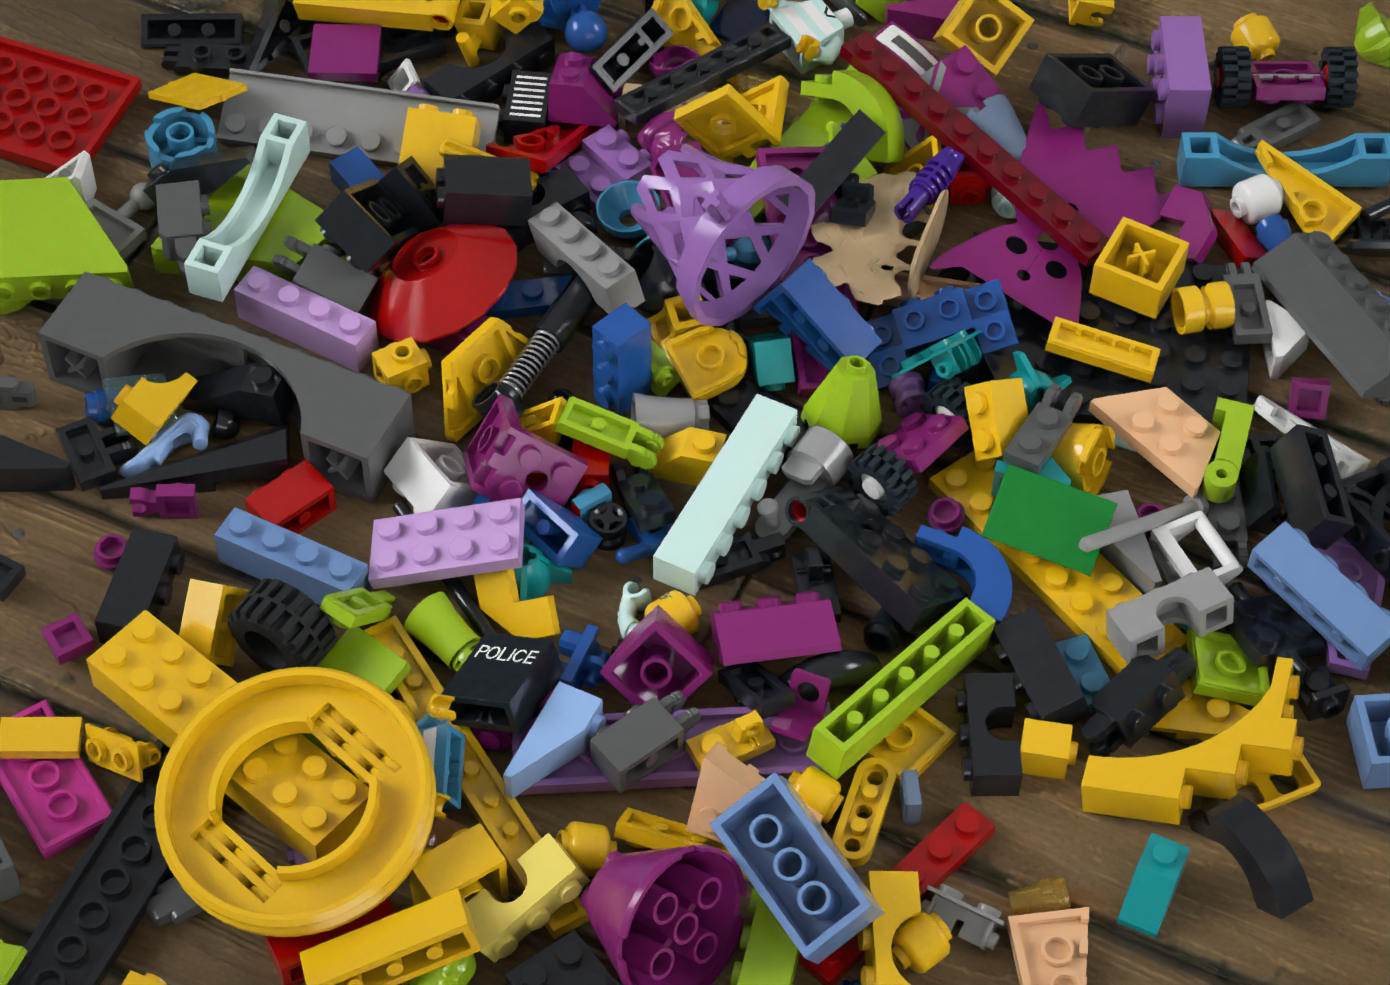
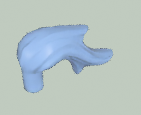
[119,413,210,477]

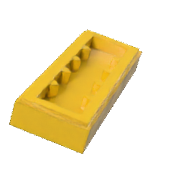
[1045,316,1161,383]

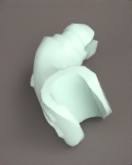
[617,581,652,638]

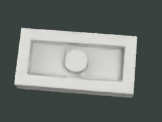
[1148,511,1243,585]

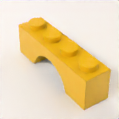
[858,871,921,985]

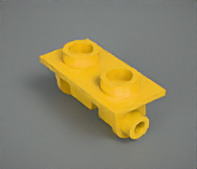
[85,723,161,782]

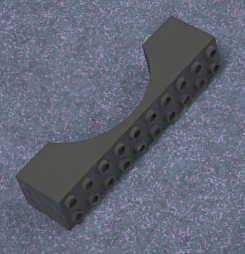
[38,272,415,504]

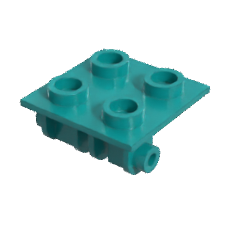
[891,329,982,379]

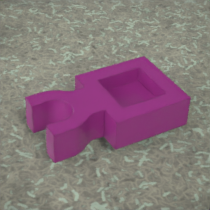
[129,483,199,519]

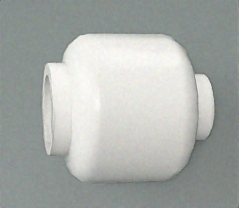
[1230,174,1285,225]

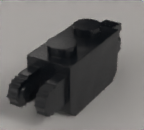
[1081,647,1197,757]

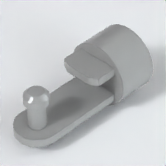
[755,426,854,541]

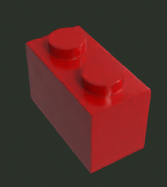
[245,459,337,534]

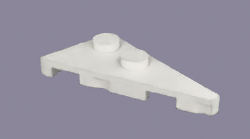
[1253,395,1371,479]

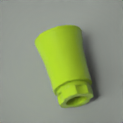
[404,592,481,672]

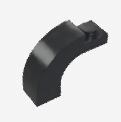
[1187,794,1314,920]

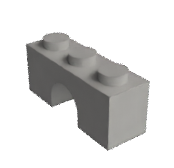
[1106,567,1234,664]

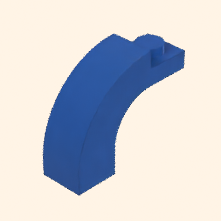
[915,524,1012,642]

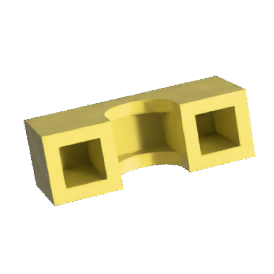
[466,833,590,963]

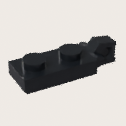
[698,532,786,591]

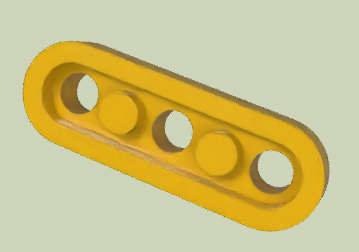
[832,757,896,867]

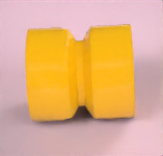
[1171,281,1235,335]

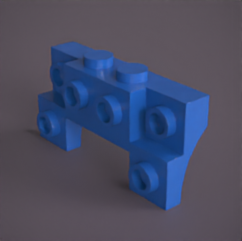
[868,279,1020,392]

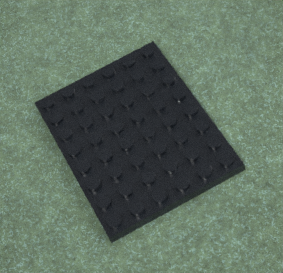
[952,232,1254,436]

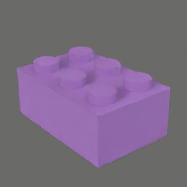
[1147,16,1212,138]

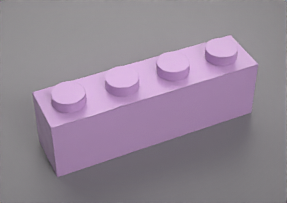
[234,266,379,373]

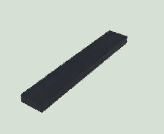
[614,22,791,125]

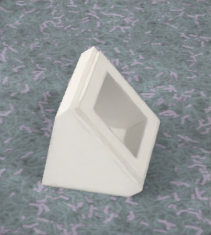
[387,58,423,92]

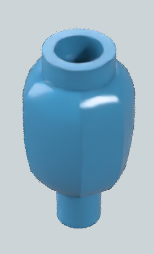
[726,236,772,269]

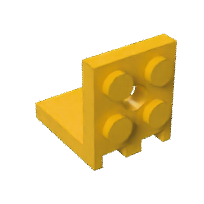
[674,75,789,163]

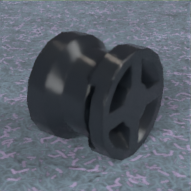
[589,502,627,551]

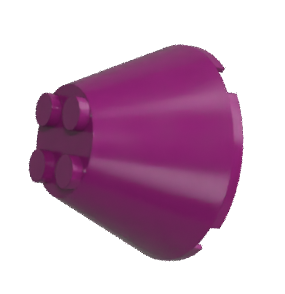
[580,845,747,985]

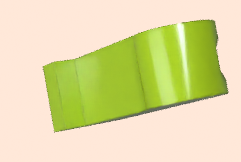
[1201,397,1255,503]

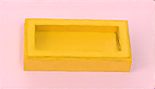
[0,717,84,759]

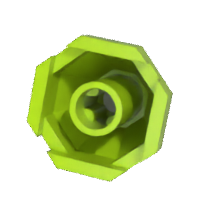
[800,355,882,449]

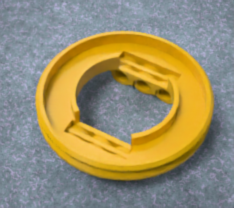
[154,667,437,937]

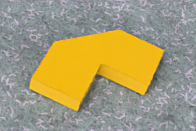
[474,569,561,638]

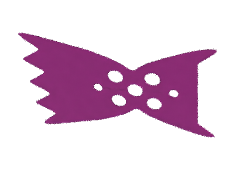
[930,103,1171,323]

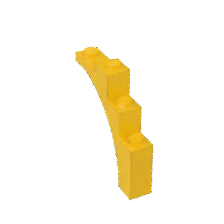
[1081,657,1304,825]

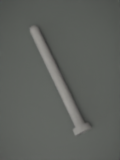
[1079,493,1209,552]

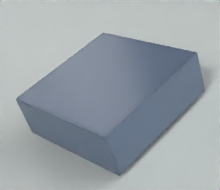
[898,769,922,826]

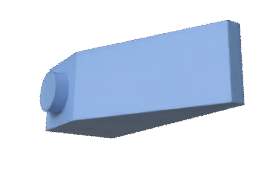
[503,681,606,799]

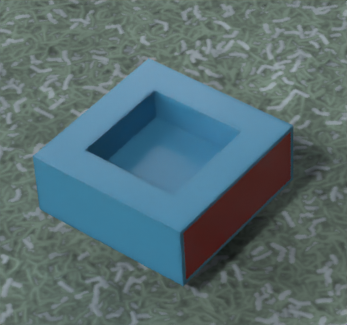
[572,482,612,526]

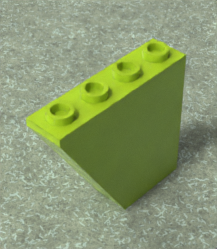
[151,164,342,283]
[0,177,134,302]

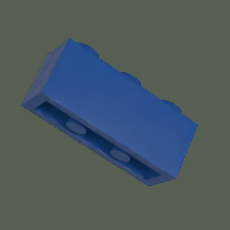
[592,303,651,416]

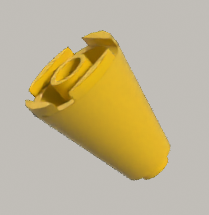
[1051,423,1115,495]

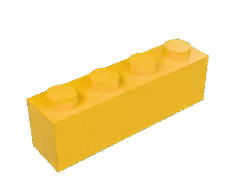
[299,888,482,985]

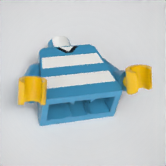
[415,694,466,820]

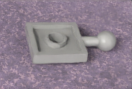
[86,182,155,260]

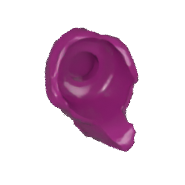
[638,102,688,161]

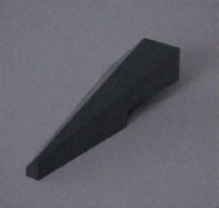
[243,0,312,72]
[100,423,290,500]

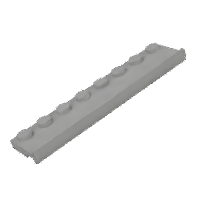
[216,68,501,167]

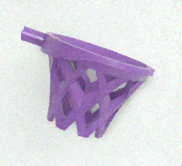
[631,144,815,326]

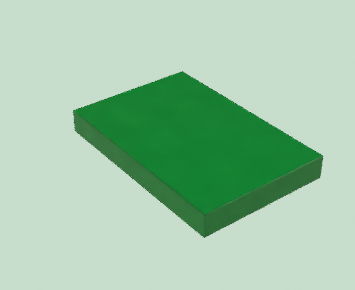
[981,464,1118,577]

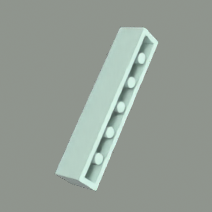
[653,394,800,596]

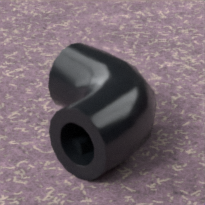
[777,650,882,701]

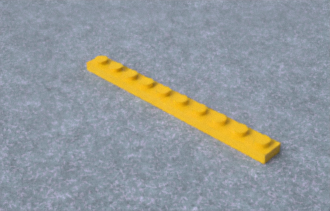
[364,615,589,939]

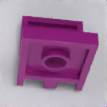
[462,394,589,507]

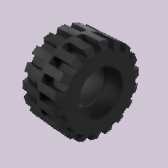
[228,578,336,672]

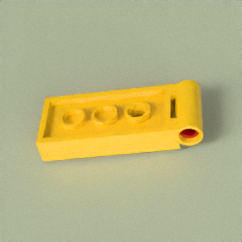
[293,0,460,31]

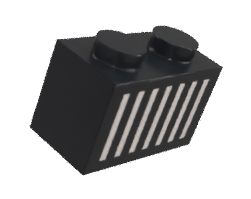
[498,70,553,144]

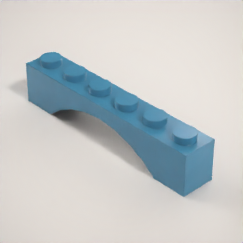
[1176,132,1390,187]

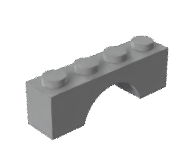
[527,202,645,314]

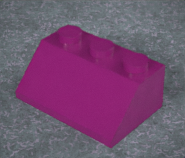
[709,591,842,666]

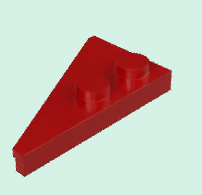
[486,124,601,174]

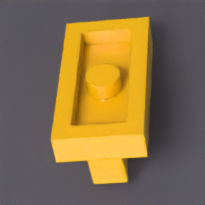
[685,710,776,772]

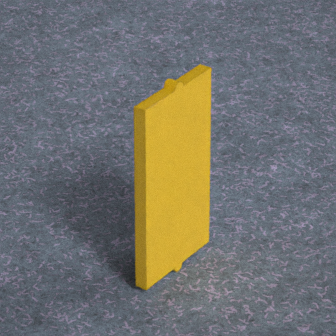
[148,73,248,110]

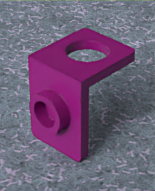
[770,668,831,742]

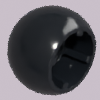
[628,238,680,315]

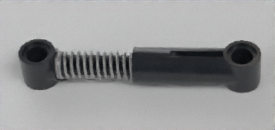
[472,272,597,418]

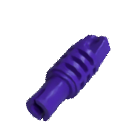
[894,146,964,223]

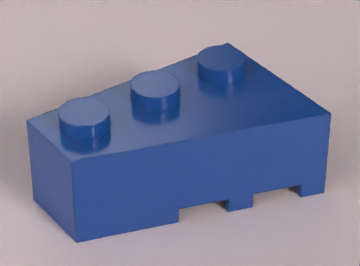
[753,258,883,371]

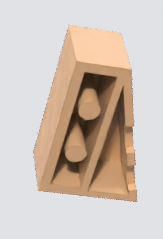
[686,741,823,843]

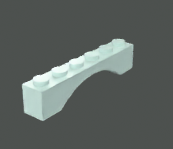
[184,113,311,302]

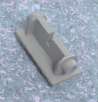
[921,884,1007,950]

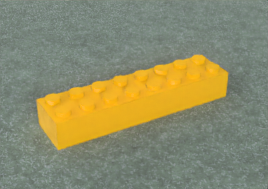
[86,609,369,862]

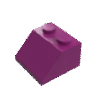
[548,52,623,128]
[600,605,714,705]

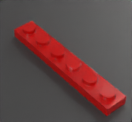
[798,801,996,985]

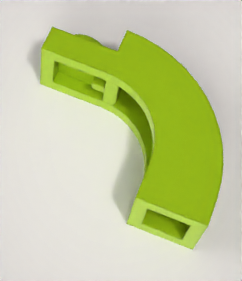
[800,69,905,163]

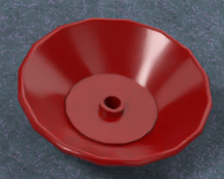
[369,223,517,344]

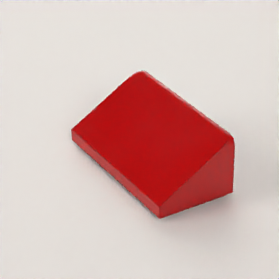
[1210,209,1267,270]

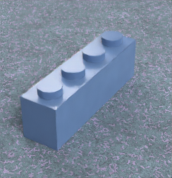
[214,507,371,605]
[1247,521,1390,672]

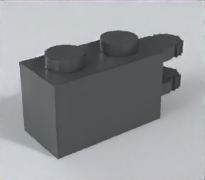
[272,235,378,314]
[590,690,702,793]

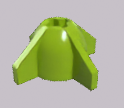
[1354,2,1390,68]

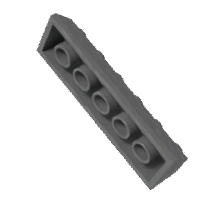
[1251,231,1390,398]

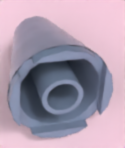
[965,94,1027,162]

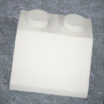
[383,437,479,514]

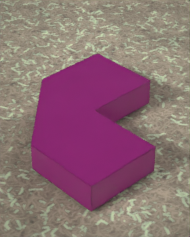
[1159,185,1218,264]

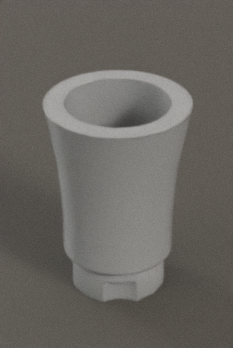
[631,392,710,444]

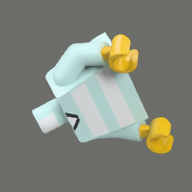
[758,0,854,75]

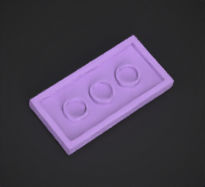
[368,498,525,589]

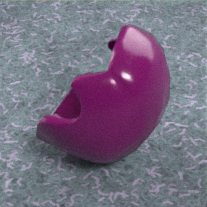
[648,45,700,79]

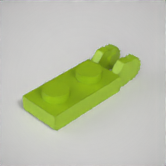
[555,396,665,470]

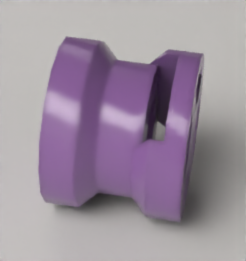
[888,372,926,418]

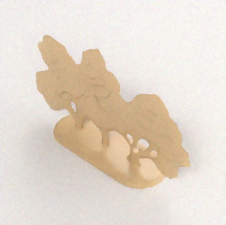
[810,171,949,305]

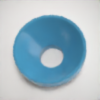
[596,180,661,239]

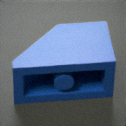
[522,489,603,569]

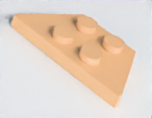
[1088,387,1220,499]

